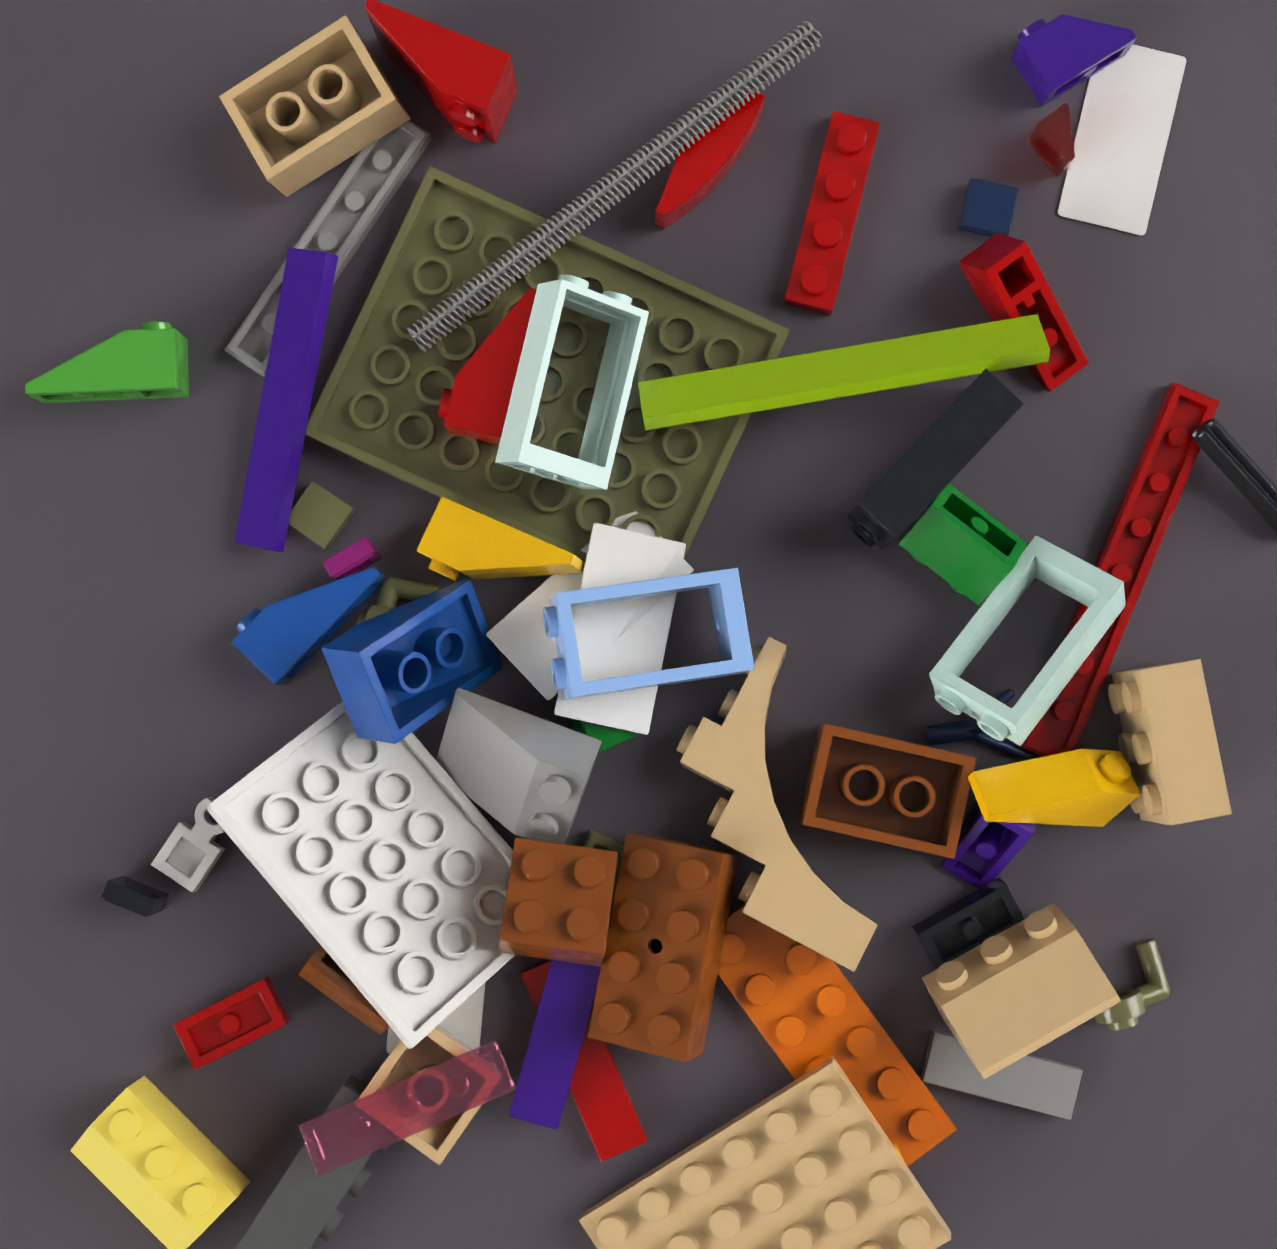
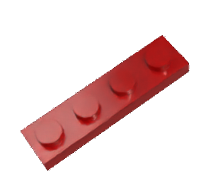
[783,111,881,315]

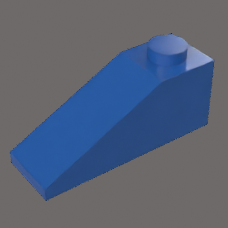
[231,567,388,685]

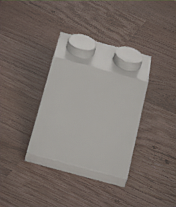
[436,687,602,844]

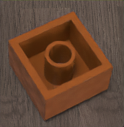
[499,837,618,967]

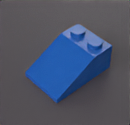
[321,579,503,744]

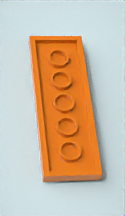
[718,902,957,1167]

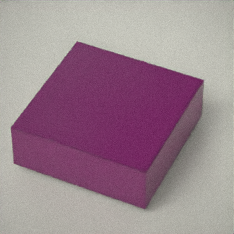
[322,536,382,580]

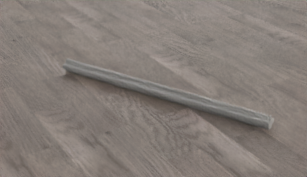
[407,21,823,352]

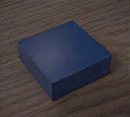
[958,178,1019,237]

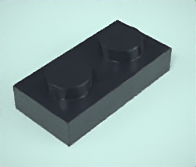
[912,877,1024,970]

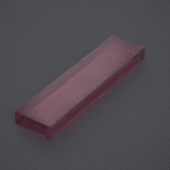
[299,1039,516,1176]

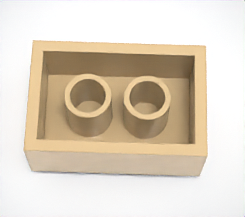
[219,15,411,197]
[1108,659,1232,826]

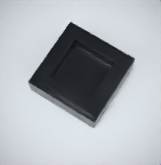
[102,876,169,917]

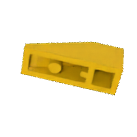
[416,497,585,581]
[968,749,1141,827]

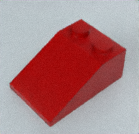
[364,0,518,143]

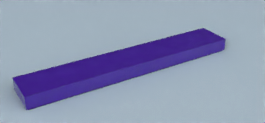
[234,248,338,552]

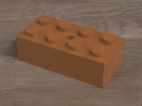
[588,833,740,1062]

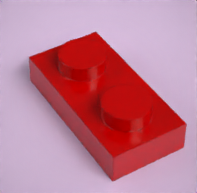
[173,976,290,1070]

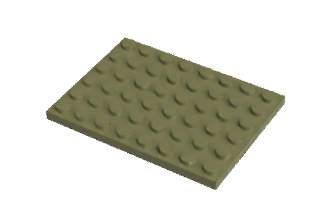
[305,166,790,562]

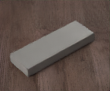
[920,1029,1083,1120]

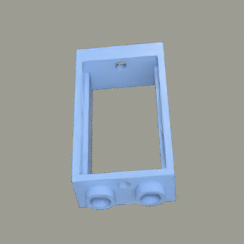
[543,568,755,700]

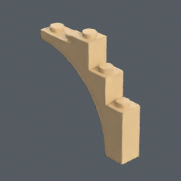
[677,636,878,972]

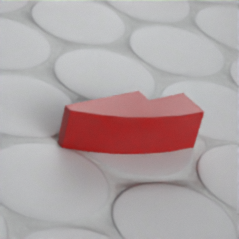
[655,91,766,229]

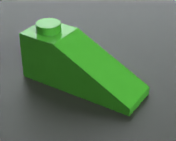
[25,321,189,403]

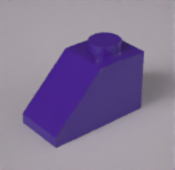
[1011,14,1137,107]
[940,800,1037,889]

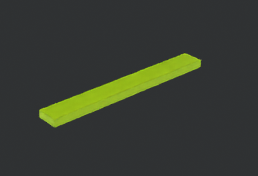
[638,314,1050,431]

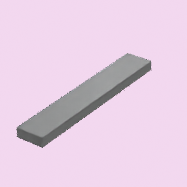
[225,120,432,378]

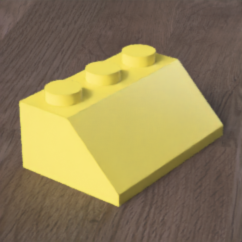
[70,1075,251,1249]

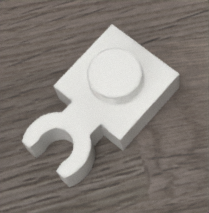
[151,797,225,893]

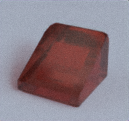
[1028,103,1075,177]

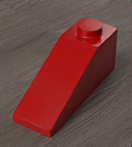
[958,233,1089,392]
[439,288,536,445]

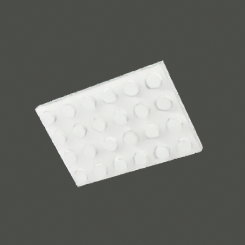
[206,701,515,1050]

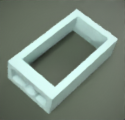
[495,275,649,490]
[929,536,1126,746]

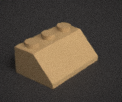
[922,903,1121,1079]

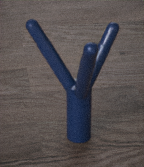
[927,689,1039,760]

